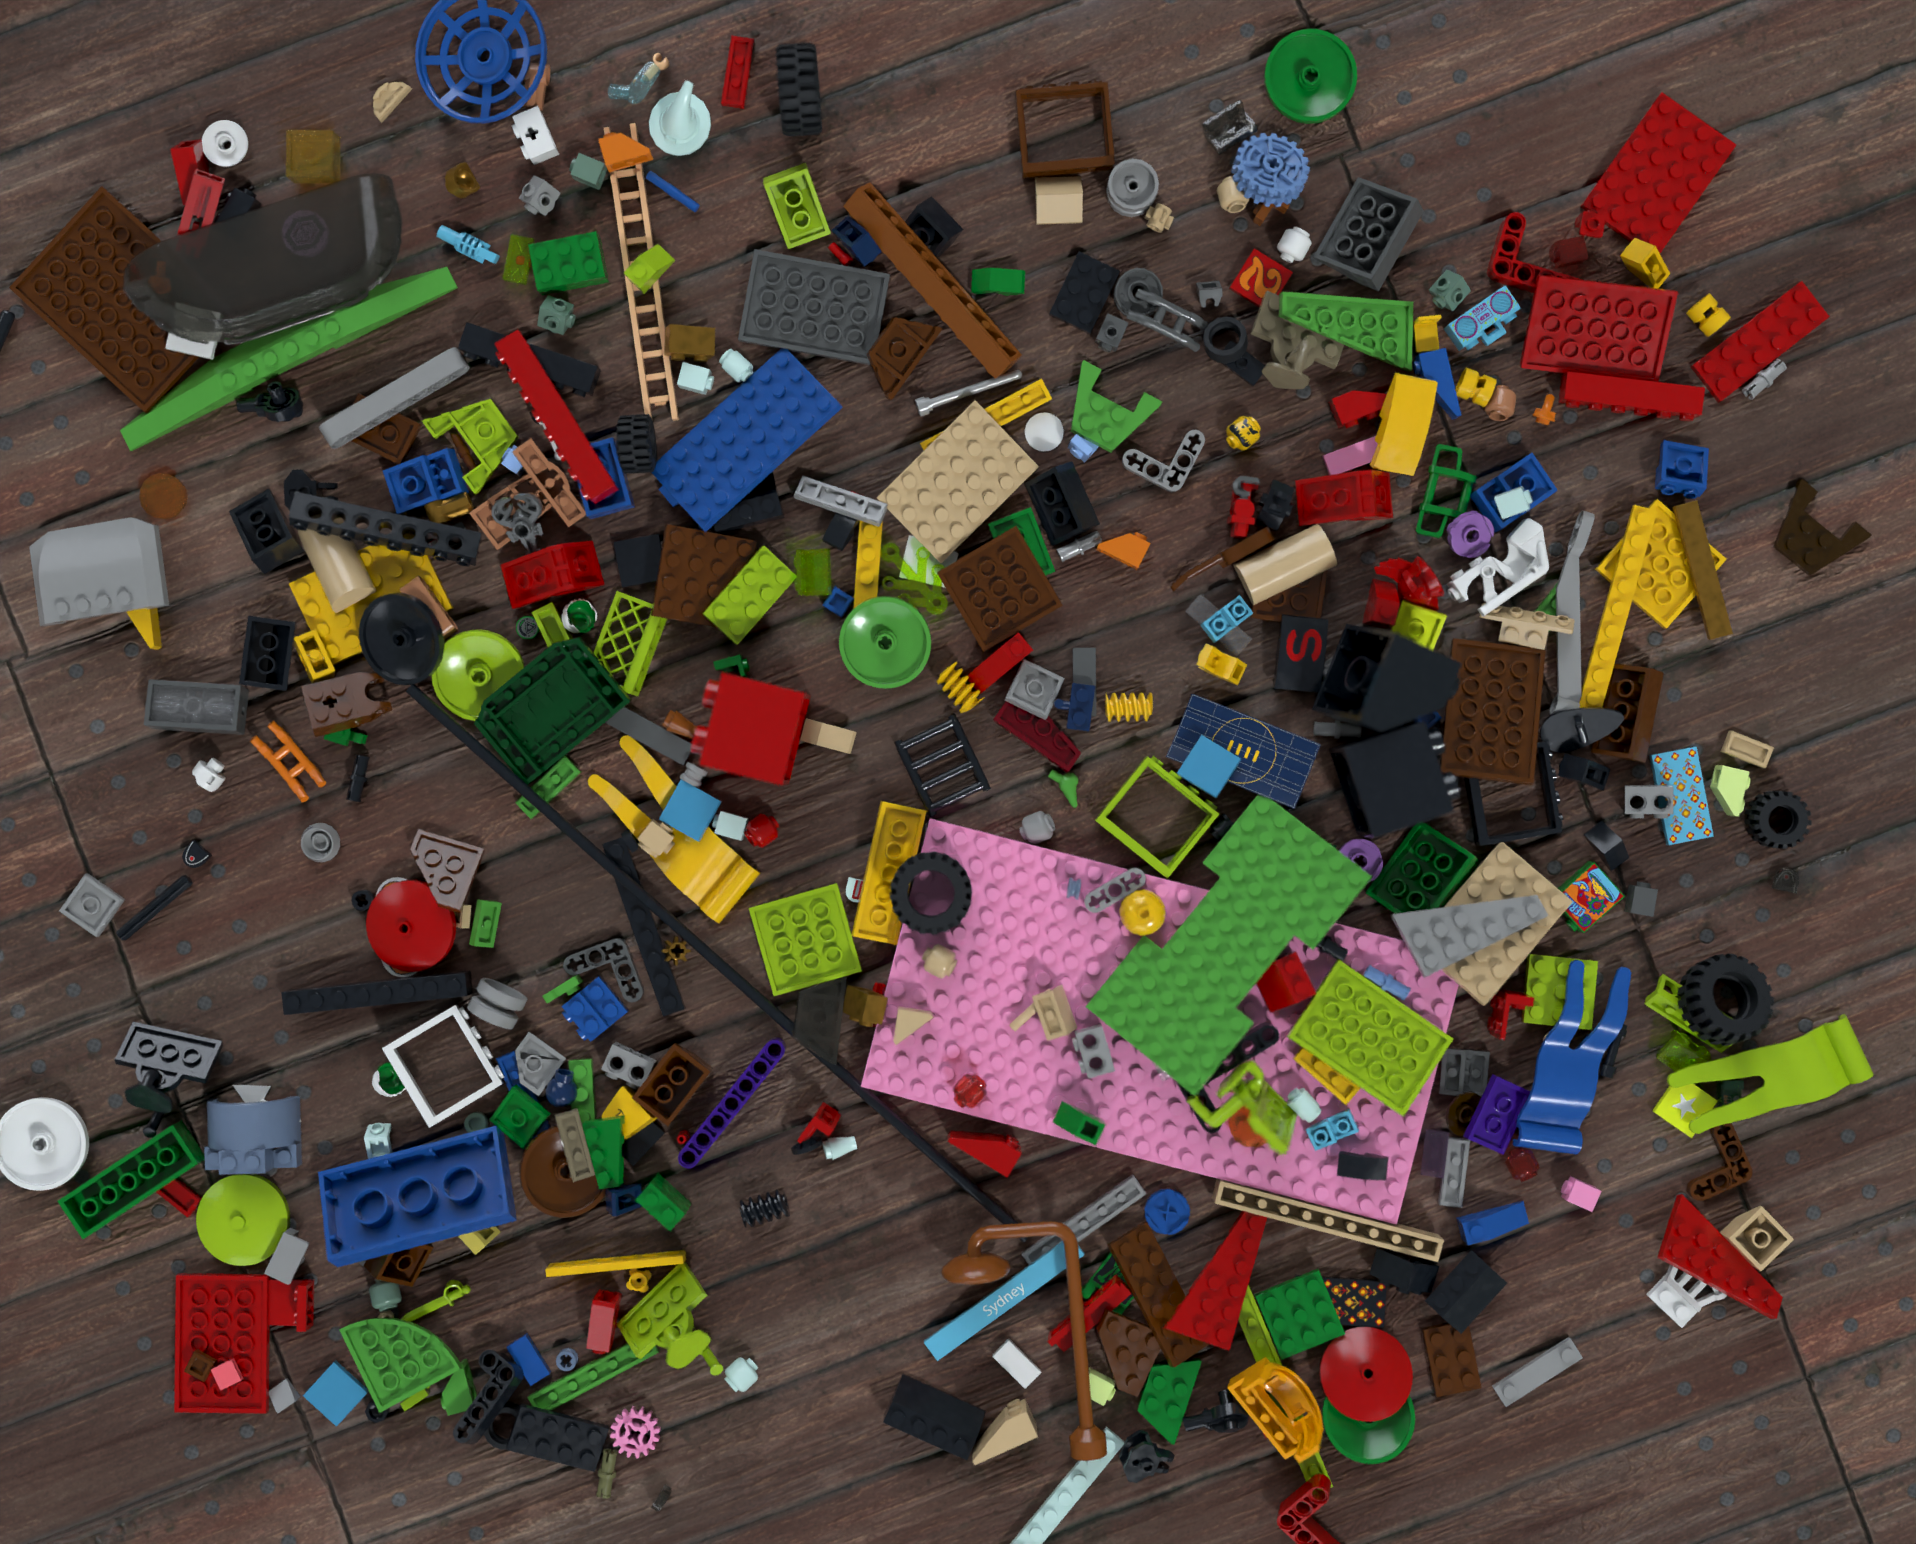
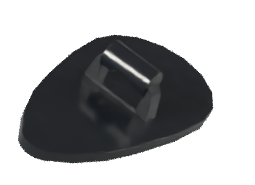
[1540,707,1624,753]

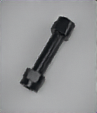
[1599,1024,1627,1079]

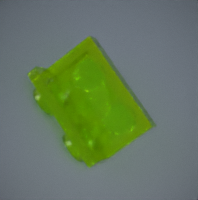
[794,548,832,596]

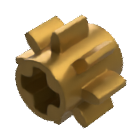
[661,937,691,965]

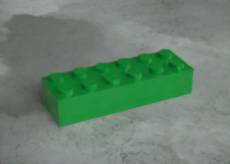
[57,1121,205,1239]

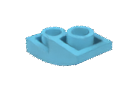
[1200,595,1253,643]
[1306,1109,1359,1151]

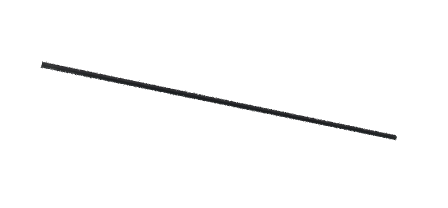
[406,684,1029,1242]

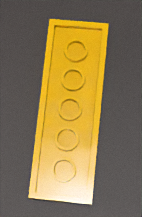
[851,801,926,945]

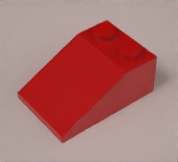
[947,1130,1022,1177]

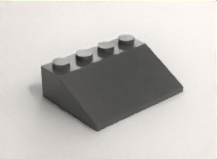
[1313,177,1424,291]

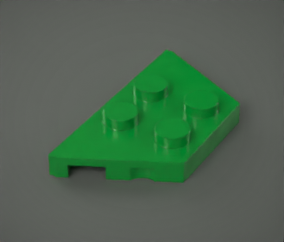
[1137,1358,1202,1445]

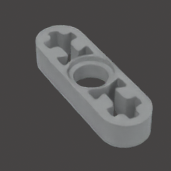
[1084,868,1146,913]

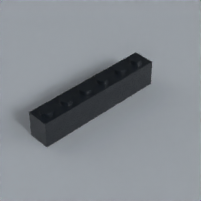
[458,322,601,398]

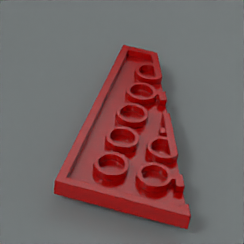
[1657,1194,1783,1319]
[1163,1211,1267,1351]

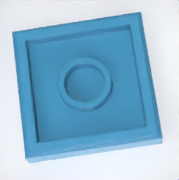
[1177,735,1241,798]
[659,779,722,842]
[303,1360,369,1427]

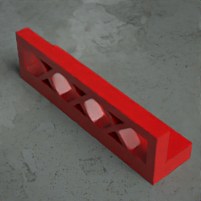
[1047,1274,1132,1352]

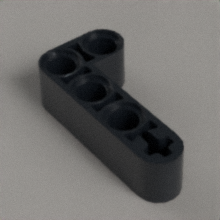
[453,1350,524,1444]

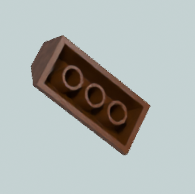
[1591,664,1664,763]

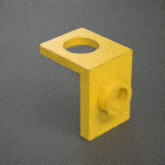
[1413,315,1441,353]

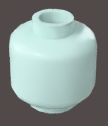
[724,1357,758,1392]

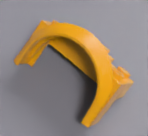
[1227,1357,1324,1463]

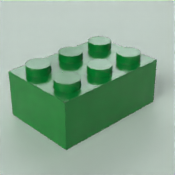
[528,231,609,295]

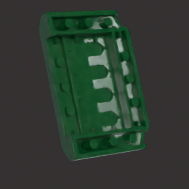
[474,637,632,785]

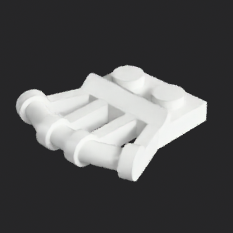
[1646,1265,1727,1328]

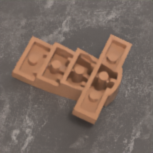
[469,438,586,550]

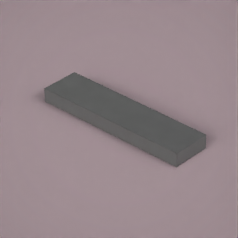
[605,707,692,766]

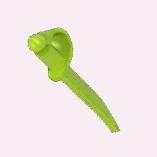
[401,1280,471,1322]

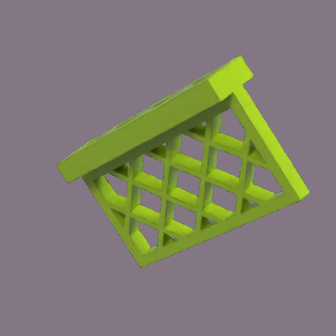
[593,591,667,696]

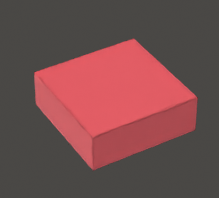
[211,1358,244,1391]

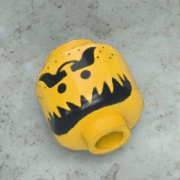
[1226,416,1261,450]

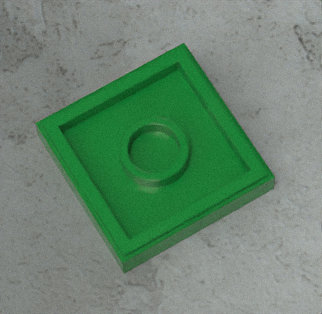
[490,1084,550,1149]

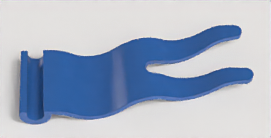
[1512,960,1631,1155]

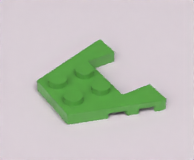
[1070,360,1162,453]

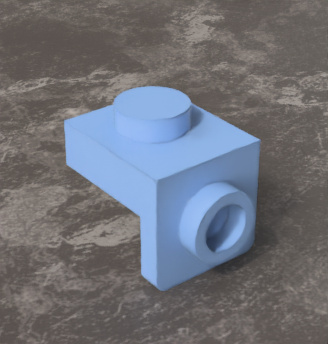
[1068,434,1099,463]

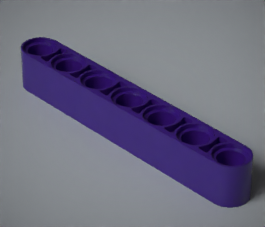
[678,1037,786,1168]

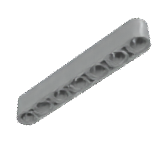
[319,347,469,449]

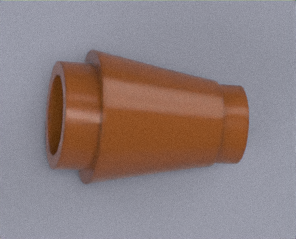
[662,710,697,739]

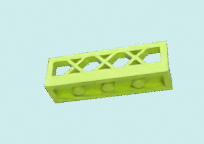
[1644,974,1733,1053]

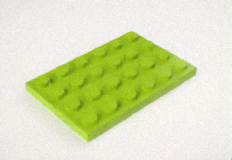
[1286,960,1453,1117]

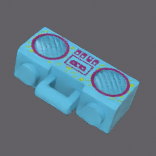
[1444,285,1520,351]

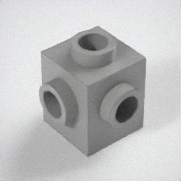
[519,175,561,216]

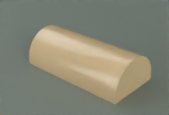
[298,514,376,613]
[1233,524,1337,605]

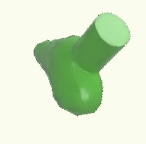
[1048,769,1079,808]

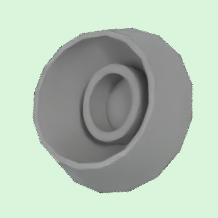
[301,823,340,862]

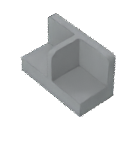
[264,1227,309,1285]

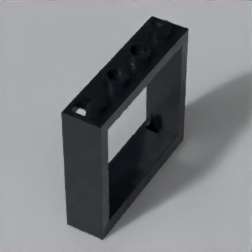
[1464,741,1563,846]

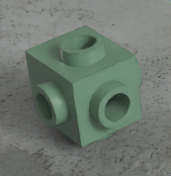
[1429,270,1471,311]
[537,295,576,335]

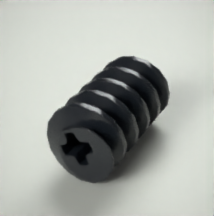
[740,1189,790,1227]

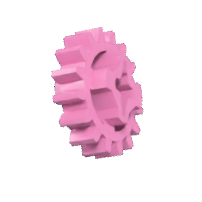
[610,1406,661,1458]

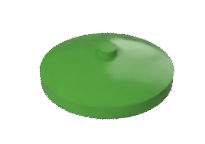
[839,596,931,689]

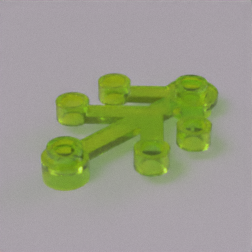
[881,543,948,615]

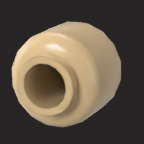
[1217,176,1249,213]
[922,944,958,979]

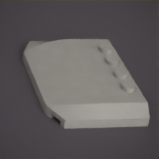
[29,517,169,626]

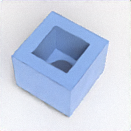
[501,445,525,477]

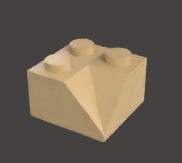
[1720,1206,1794,1271]

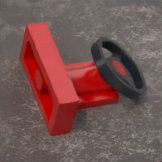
[791,1102,842,1155]

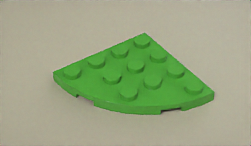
[339,1318,463,1413]

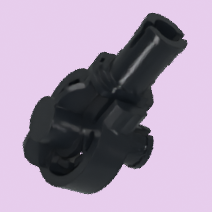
[236,382,303,422]
[1183,1390,1249,1433]

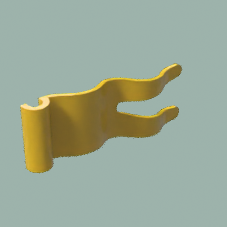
[588,735,761,924]

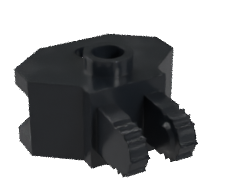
[284,470,338,517]
[1255,479,1295,531]
[1119,1430,1175,1483]

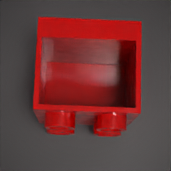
[691,673,811,785]

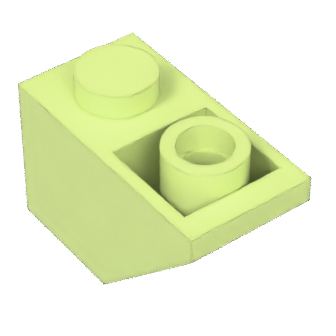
[1710,765,1750,816]

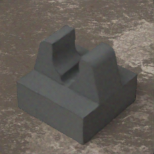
[1196,281,1223,307]

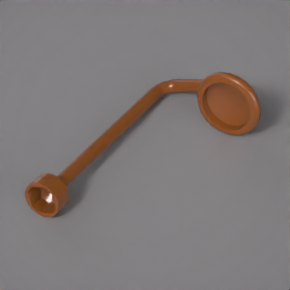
[941,1221,1107,1461]

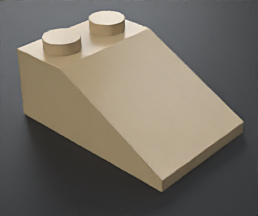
[972,1399,1038,1466]

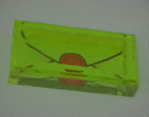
[502,234,535,285]

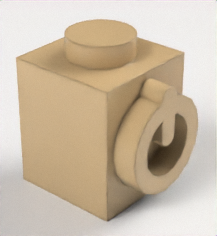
[638,819,675,858]

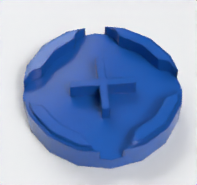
[1144,1188,1190,1235]

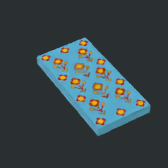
[1649,747,1714,845]

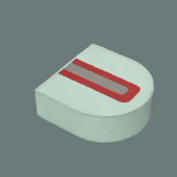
[846,877,863,902]

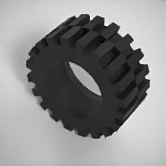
[890,851,972,935]

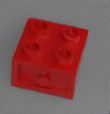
[1487,989,1534,1040]
[268,1279,314,1332]

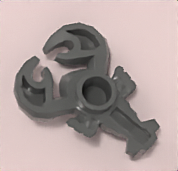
[491,493,543,555]

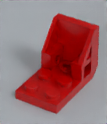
[1295,470,1393,526]
[500,541,605,609]

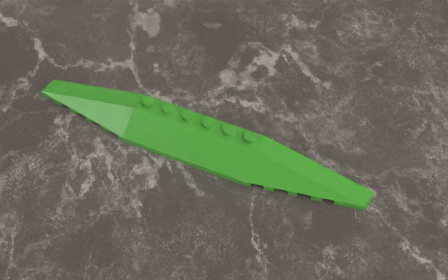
[120,267,458,451]

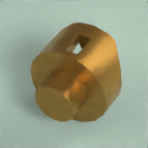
[445,162,480,198]

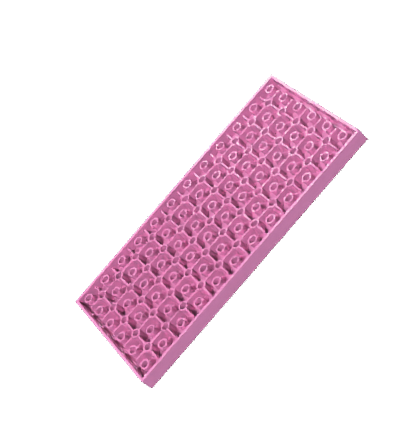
[861,818,1459,1225]

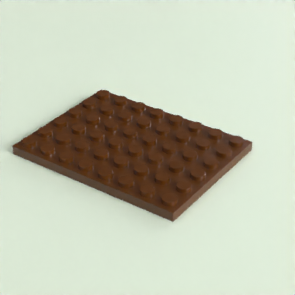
[9,186,240,413]

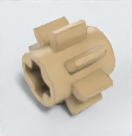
[1145,203,1174,233]

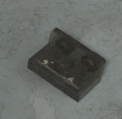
[1202,100,1258,155]

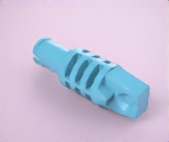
[437,225,500,264]

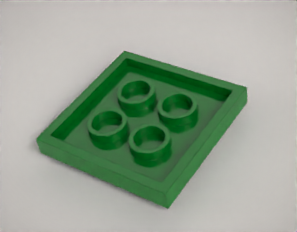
[1254,1269,1345,1360]

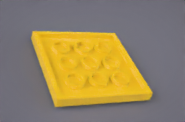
[1595,499,1727,629]

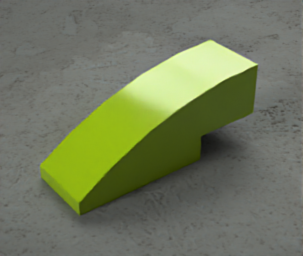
[532,602,573,647]

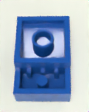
[383,448,469,514]
[1470,453,1558,533]

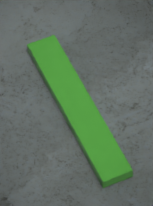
[527,1343,660,1411]

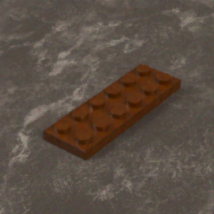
[1107,1222,1209,1368]

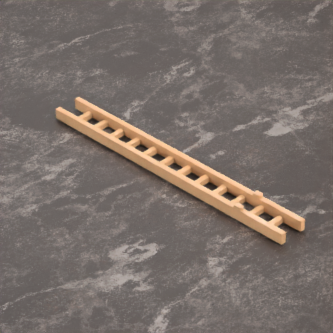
[604,123,679,421]

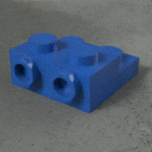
[1655,440,1709,499]
[562,976,628,1042]

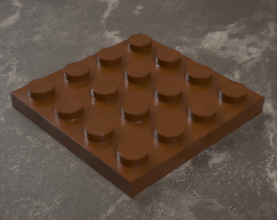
[651,524,757,627]
[937,525,1063,652]

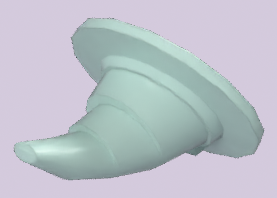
[649,81,711,156]

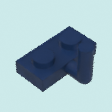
[1053,683,1095,731]

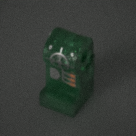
[1716,1078,1744,1107]

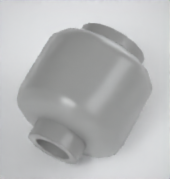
[1019,811,1055,844]

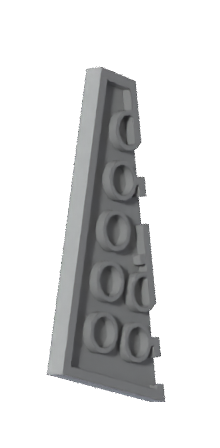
[1391,895,1548,978]

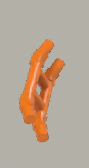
[250,720,326,802]

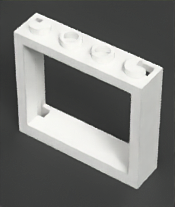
[382,1005,505,1128]

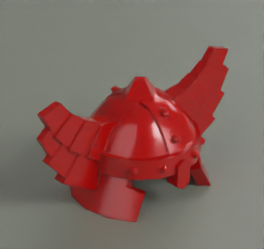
[1374,556,1444,611]

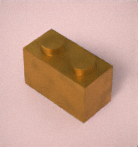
[664,324,715,362]
[842,985,888,1027]

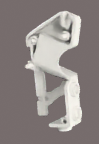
[1447,518,1549,617]

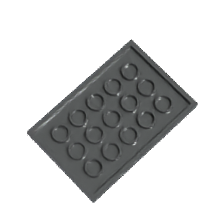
[738,249,890,365]

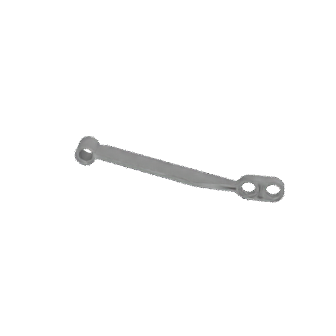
[1549,510,1595,715]

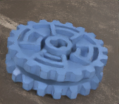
[1231,133,1310,207]

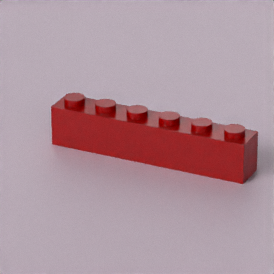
[1558,372,1705,421]

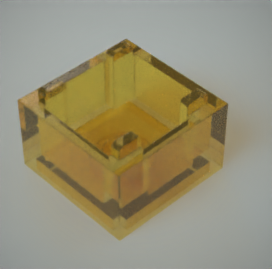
[286,130,340,184]

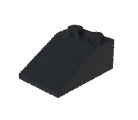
[229,489,304,574]

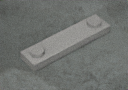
[794,475,888,527]
[1492,1337,1583,1407]

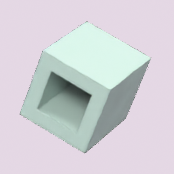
[677,362,714,395]
[1494,486,1533,519]
[712,811,749,841]

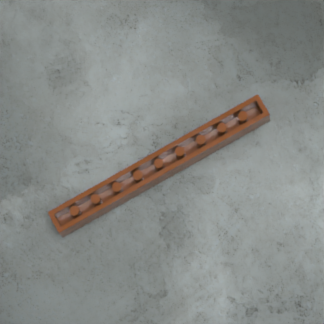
[843,183,1022,379]

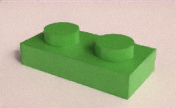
[469,899,502,948]

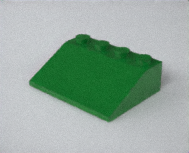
[1366,822,1480,914]

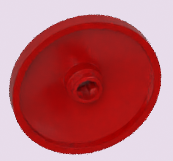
[366,880,456,972]
[1319,1327,1413,1422]

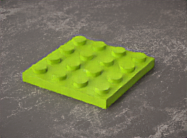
[749,883,862,996]

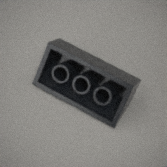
[883,1373,986,1460]

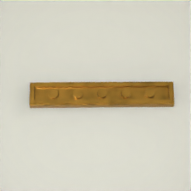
[1673,500,1733,640]

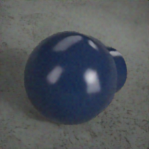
[545,1069,577,1108]

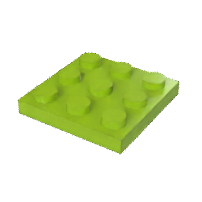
[1521,954,1598,1030]

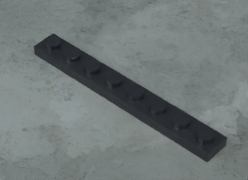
[602,837,686,1017]

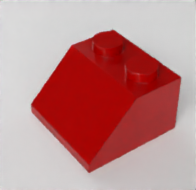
[1256,951,1316,1013]

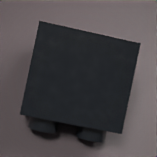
[1312,624,1462,731]

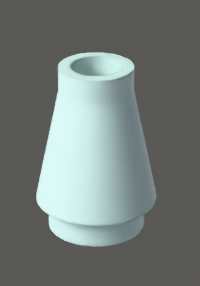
[822,1136,857,1160]

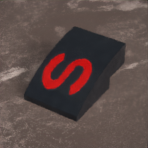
[1273,614,1328,693]

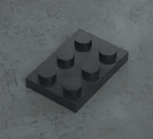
[1049,251,1120,335]

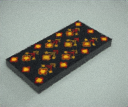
[1294,1274,1387,1327]

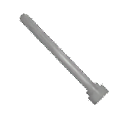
[915,370,1022,417]

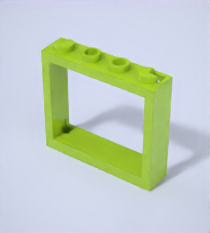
[1095,756,1219,879]

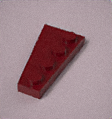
[992,701,1081,773]

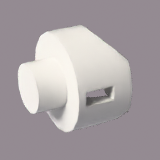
[192,758,226,792]

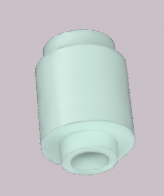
[719,349,753,383]
[1287,1088,1321,1123]

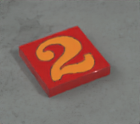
[1229,248,1293,308]

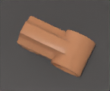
[523,62,551,111]

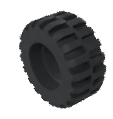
[776,42,822,136]
[1678,953,1774,1046]

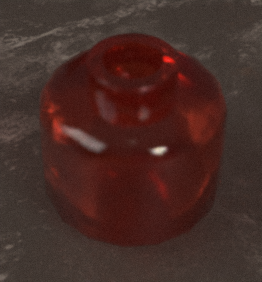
[953,1073,987,1108]
[1505,1147,1540,1182]

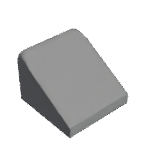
[269,1378,301,1413]

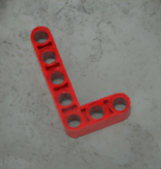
[1487,212,1582,293]
[1277,1474,1340,1544]

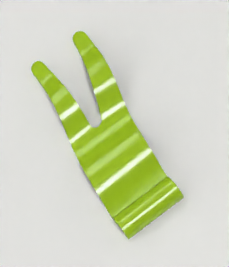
[1667,1014,1874,1134]

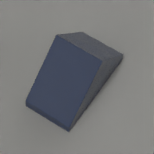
[605,1184,642,1216]

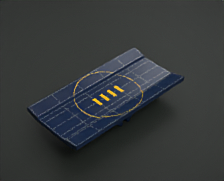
[1166,693,1321,809]

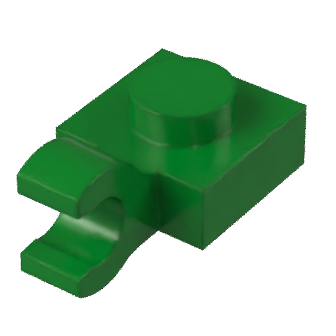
[324,728,368,746]

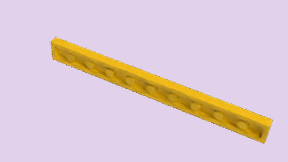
[1579,505,1657,708]

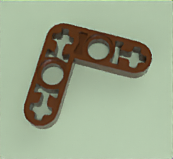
[1687,1123,1753,1201]

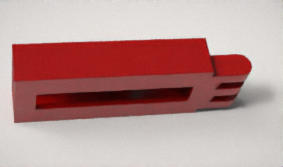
[176,169,225,259]

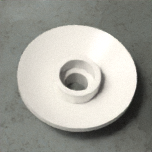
[202,120,248,167]

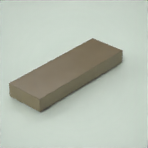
[554,1108,595,1182]

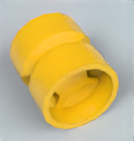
[1686,293,1731,337]
[1455,367,1497,407]

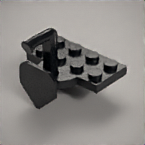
[115,1022,223,1138]

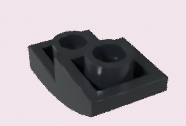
[822,513,860,551]
[1337,1151,1389,1180]

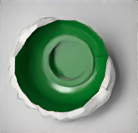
[561,599,597,634]
[372,1062,406,1097]

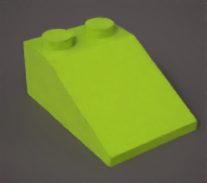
[763,163,831,249]

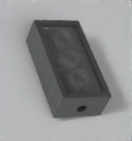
[144,680,249,735]

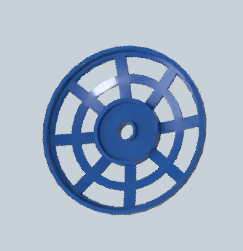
[415,0,547,124]

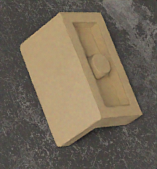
[1032,985,1077,1041]

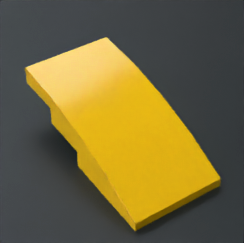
[1370,373,1438,476]

